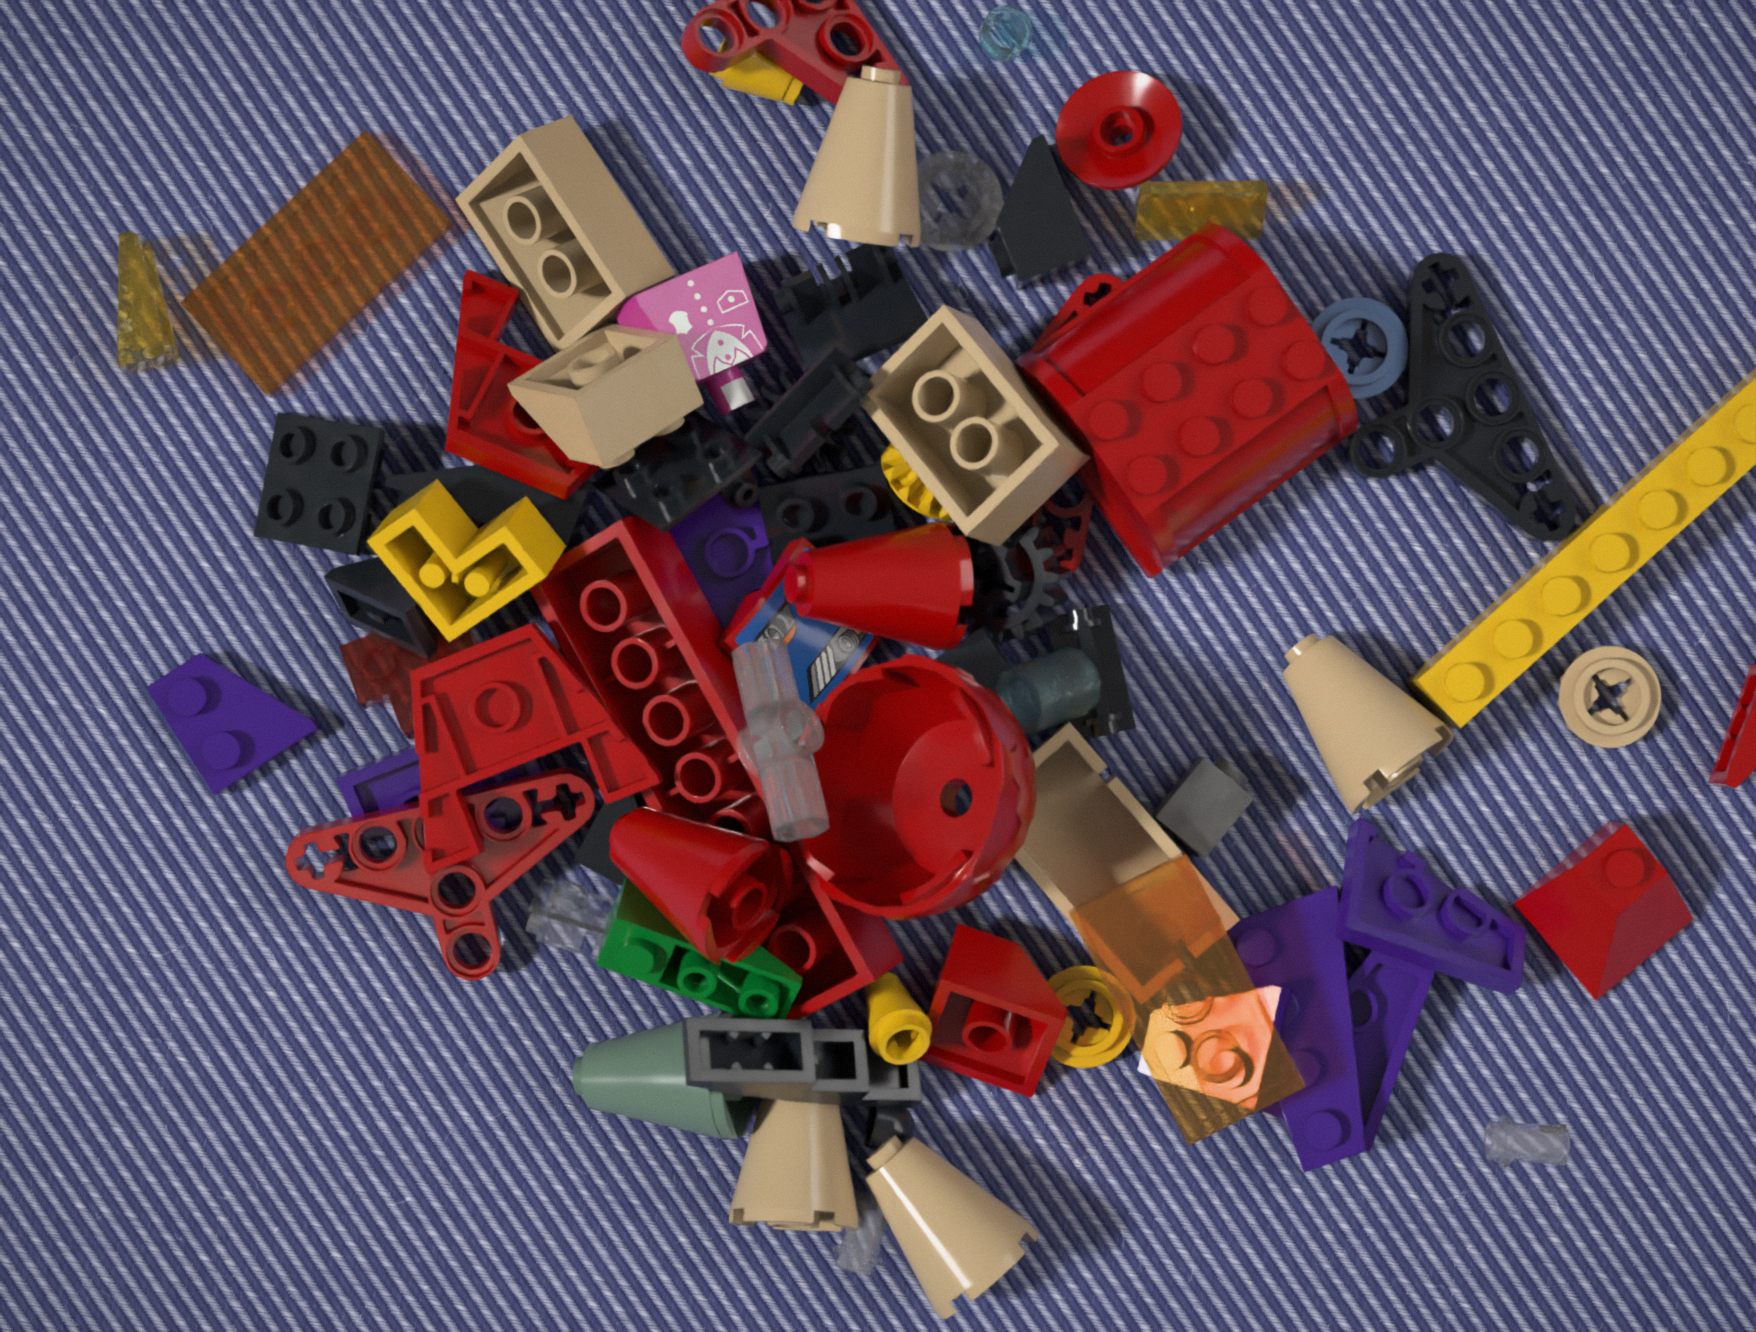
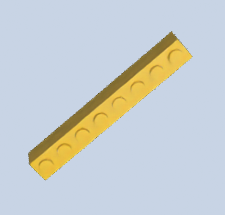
[1405,368,1756,729]

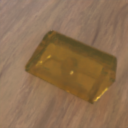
[1134,180,1268,241]

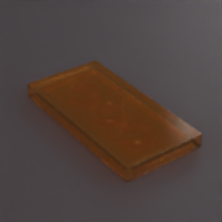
[180,130,455,397]
[1068,851,1306,1146]

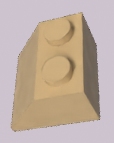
[507,323,704,468]

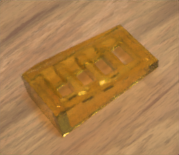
[117,231,181,374]

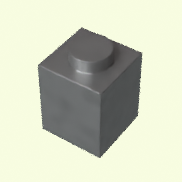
[1151,755,1254,858]

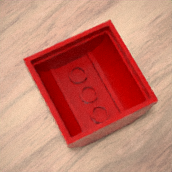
[1013,221,1358,578]

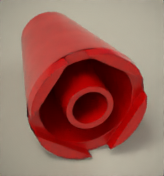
[784,522,974,650]
[609,807,793,964]

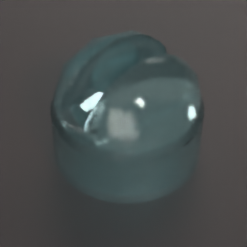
[979,6,1033,62]

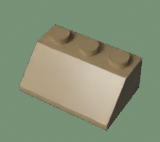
[455,115,676,354]

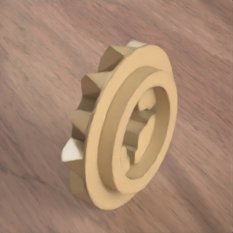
[1557,646,1661,748]

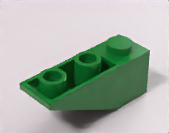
[596,877,803,1020]

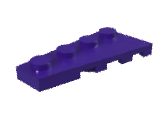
[1219,885,1367,1172]

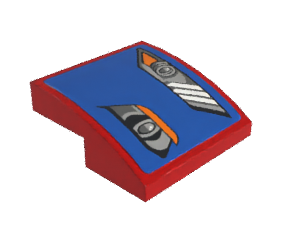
[717,537,880,724]

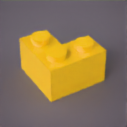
[366,479,566,642]

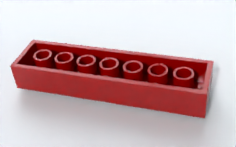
[529,515,904,1020]

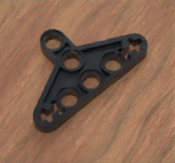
[1345,252,1576,543]

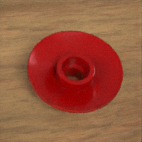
[1056,71,1183,190]

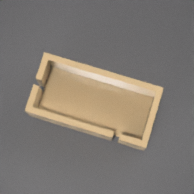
[1014,720,1240,1004]

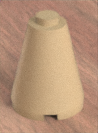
[792,65,921,247]
[1282,633,1455,815]
[729,1098,859,1232]
[865,1135,1039,1320]

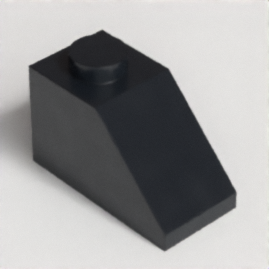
[988,134,1091,290]

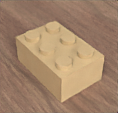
[861,304,1091,546]

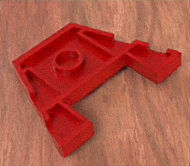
[445,269,600,500]
[410,622,664,875]

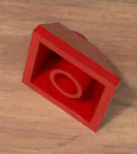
[1512,821,1693,1001]
[918,923,1068,1098]

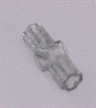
[731,637,829,842]

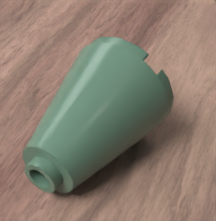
[572,1010,755,1140]

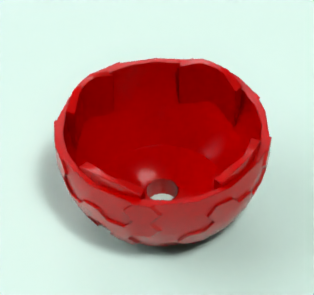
[793,654,1037,920]

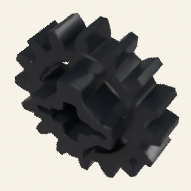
[950,514,1072,644]

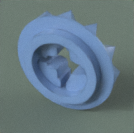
[1311,297,1408,399]

